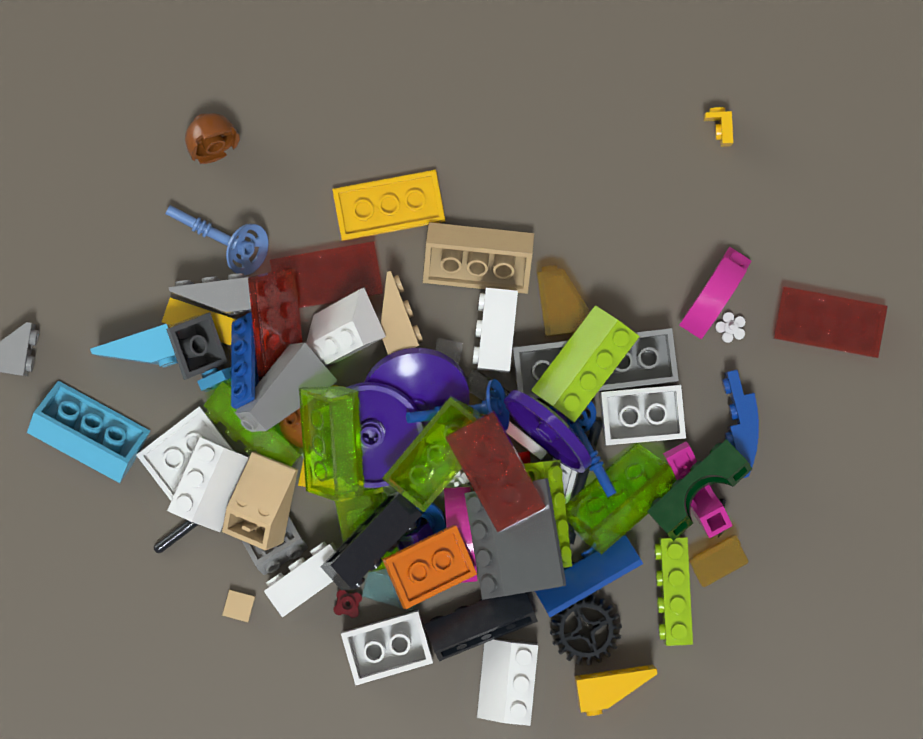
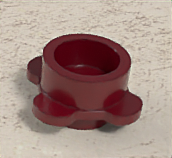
[333,590,362,618]

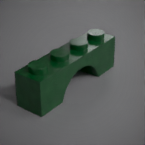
[647,439,752,541]

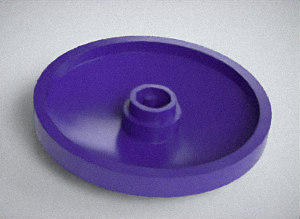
[365,348,469,443]
[317,382,425,488]
[504,390,592,473]

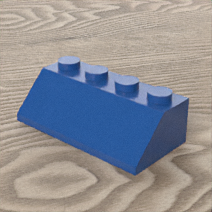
[535,533,643,617]

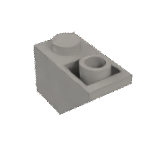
[0,322,39,377]

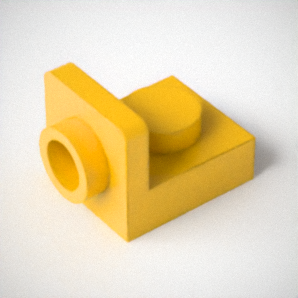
[704,107,733,147]

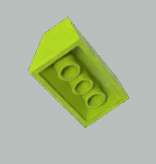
[531,305,640,423]

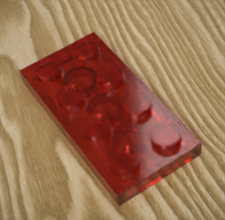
[270,241,383,312]
[248,268,302,382]
[773,286,888,358]
[445,411,546,532]

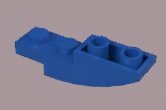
[722,370,759,478]

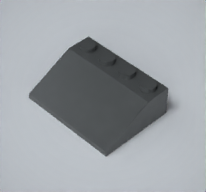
[464,478,566,600]

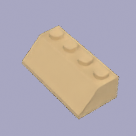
[423,222,534,294]

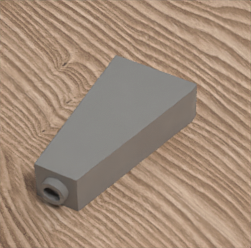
[235,343,337,432]

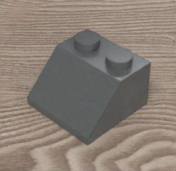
[166,313,228,380]

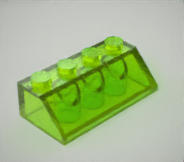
[203,381,303,467]
[299,386,364,502]
[382,396,494,512]
[565,443,677,555]

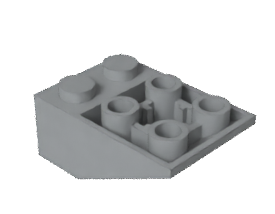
[169,273,257,316]

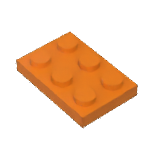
[382,525,477,609]

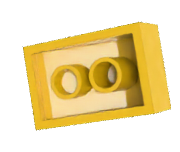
[574,664,658,716]

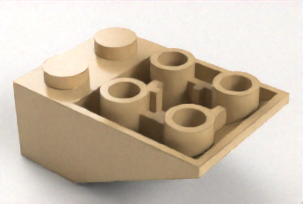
[381,271,423,355]
[222,452,298,551]

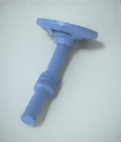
[165,205,269,275]

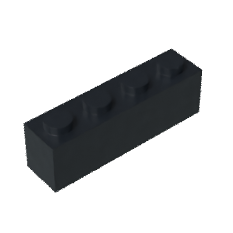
[321,491,422,590]
[424,593,538,661]

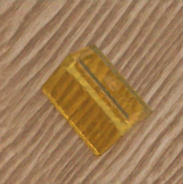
[689,535,748,587]

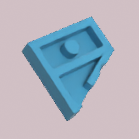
[197,367,231,392]

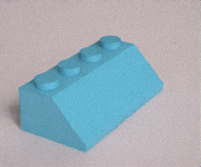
[27,381,150,483]

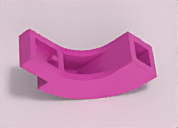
[679,247,751,339]
[663,441,733,538]
[444,486,477,583]

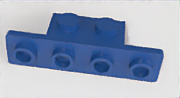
[231,312,261,409]

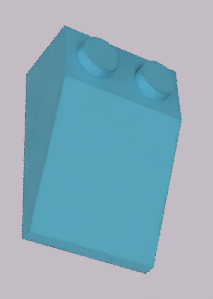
[90,324,178,368]

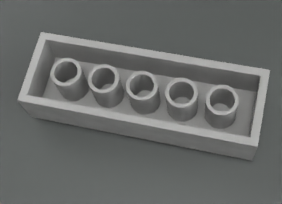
[512,328,679,399]

